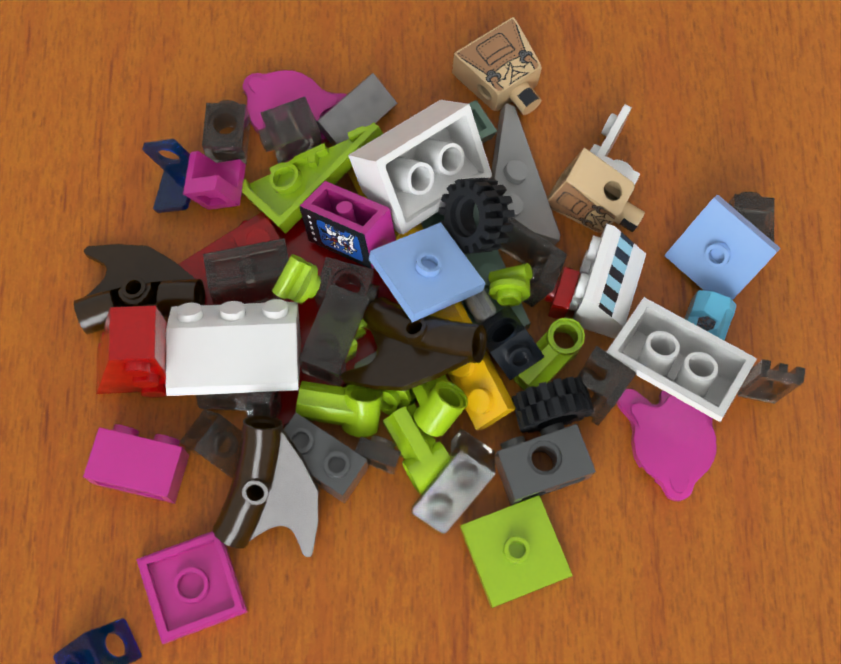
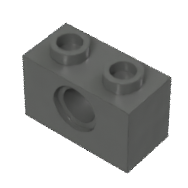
[284,413,368,503]
[494,422,596,506]

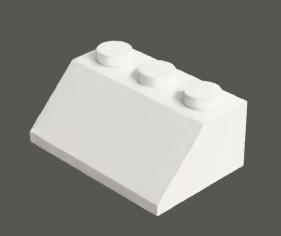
[348,100,492,234]
[604,297,757,422]
[166,299,301,396]

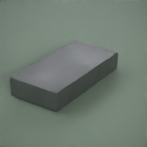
[314,73,397,146]

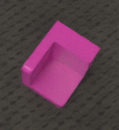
[183,151,246,210]

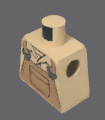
[452,17,542,115]
[547,148,645,233]

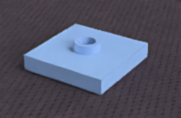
[664,195,781,300]
[369,222,486,322]

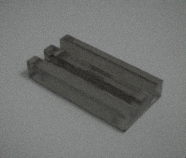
[737,359,805,404]

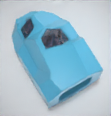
[684,290,737,341]

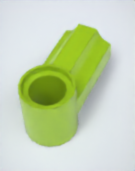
[513,317,585,391]
[412,375,468,437]
[296,381,383,437]
[383,404,457,495]

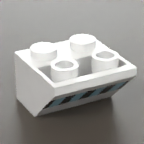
[569,224,646,339]

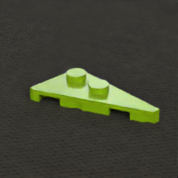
[242,122,383,234]

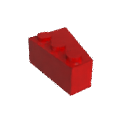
[96,306,167,398]

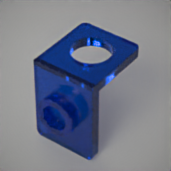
[142,139,191,213]
[54,618,142,664]

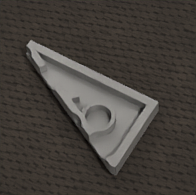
[490,103,560,247]

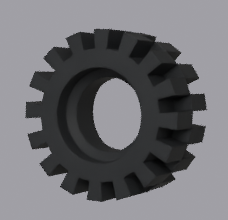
[439,178,515,254]
[512,376,594,433]

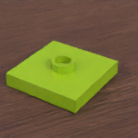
[460,495,573,608]

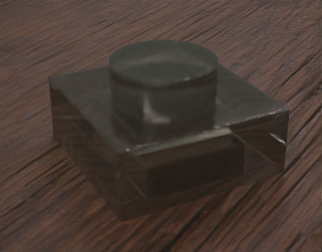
[355,435,401,475]

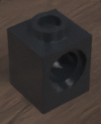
[480,305,545,380]

